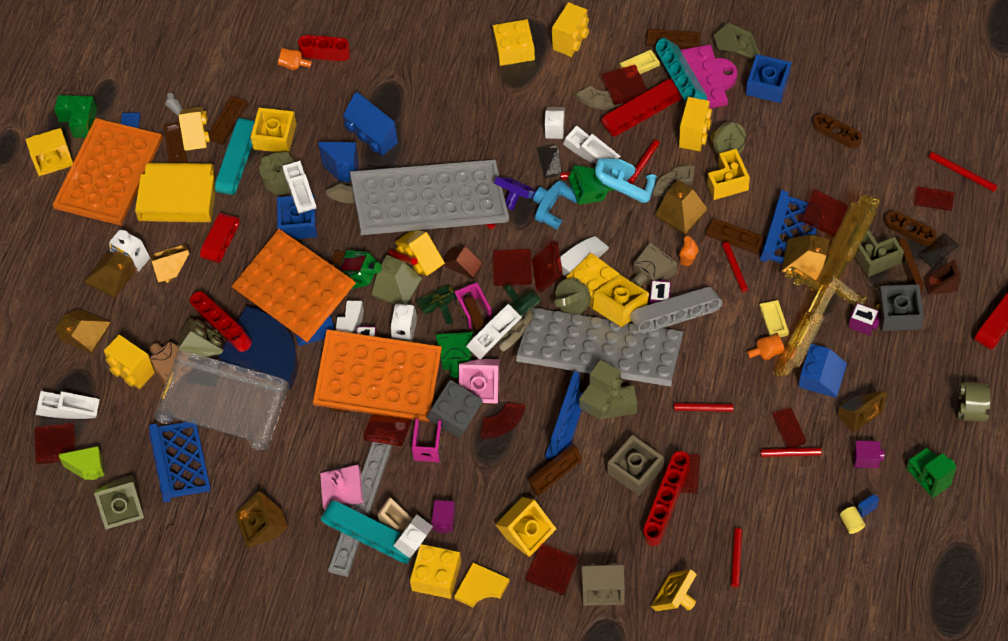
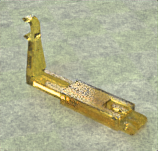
[785,194,880,298]
[775,277,880,376]

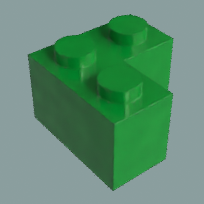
[54,95,97,138]
[906,448,957,498]

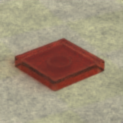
[602,64,648,106]
[801,189,848,237]
[532,241,563,293]
[493,249,532,286]
[364,414,411,446]
[35,422,76,465]
[526,544,579,596]

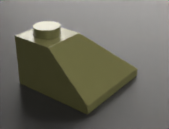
[713,23,760,61]
[371,255,422,305]
[94,475,144,530]

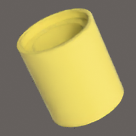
[840,507,865,534]

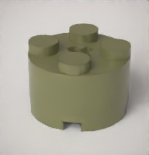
[259,152,295,195]
[958,381,990,422]

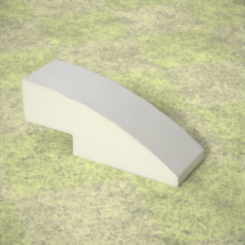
[563,126,621,165]
[282,161,316,214]
[556,236,609,277]
[336,301,364,334]
[466,304,522,360]
[36,391,100,419]

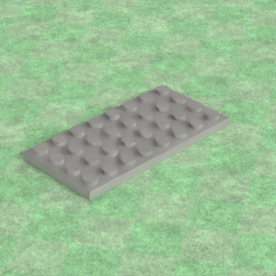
[350,160,509,235]
[516,308,683,387]

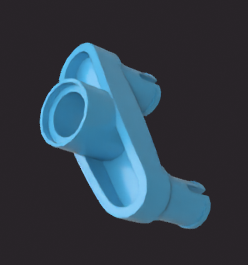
[533,180,577,230]

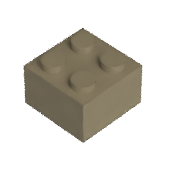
[607,435,664,496]
[582,563,625,606]

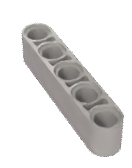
[630,287,722,334]

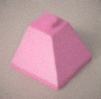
[459,359,500,403]

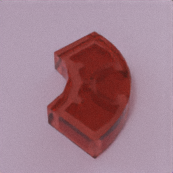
[481,403,525,439]

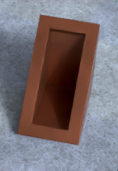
[442,246,483,279]
[924,260,961,295]

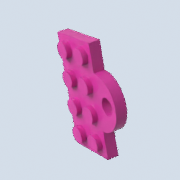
[681,45,737,108]

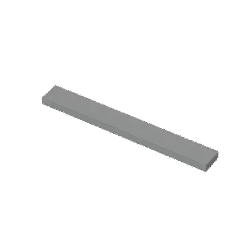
[328,430,396,577]

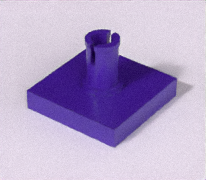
[494,177,537,210]

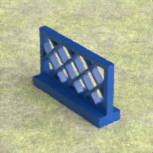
[759,190,823,264]
[545,371,583,461]
[149,421,210,502]

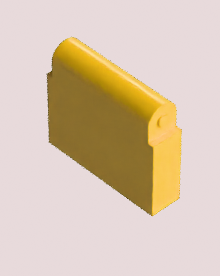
[135,163,216,222]

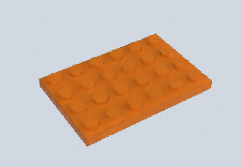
[53,118,163,226]
[231,229,356,342]
[313,330,442,423]

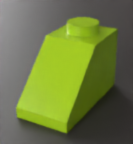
[59,447,105,480]

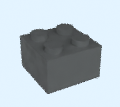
[878,285,924,331]
[426,380,483,438]

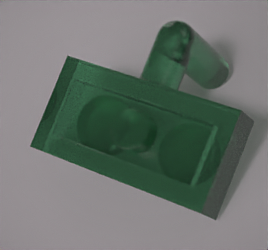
[415,284,455,324]
[503,284,541,316]

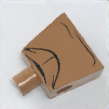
[149,342,196,389]

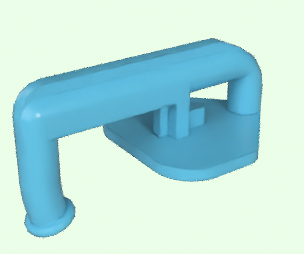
[595,159,657,203]

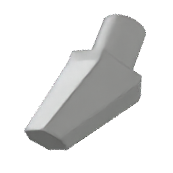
[165,93,182,116]

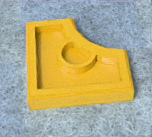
[454,563,510,608]

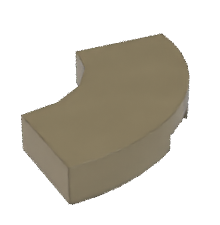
[576,85,626,110]
[653,165,695,197]
[326,183,355,203]
[499,308,533,352]

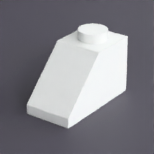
[545,107,565,139]
[394,514,433,558]

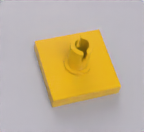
[650,569,697,611]

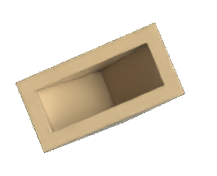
[378,498,413,534]

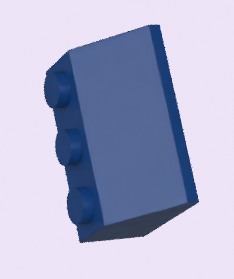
[343,92,398,156]

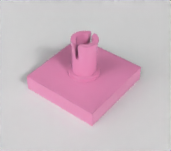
[320,465,364,510]

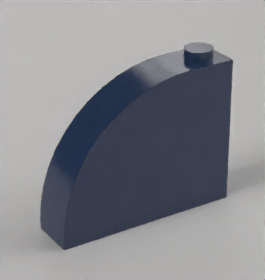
[219,306,298,390]

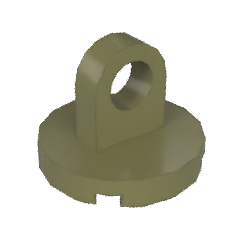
[710,122,746,155]
[553,278,591,315]

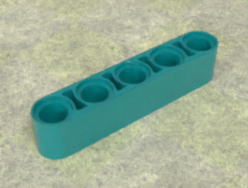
[656,38,707,101]
[215,118,255,195]
[320,500,412,564]

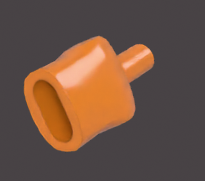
[277,48,312,70]
[679,236,699,266]
[747,334,785,360]

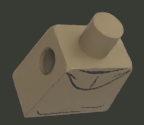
[631,242,677,287]

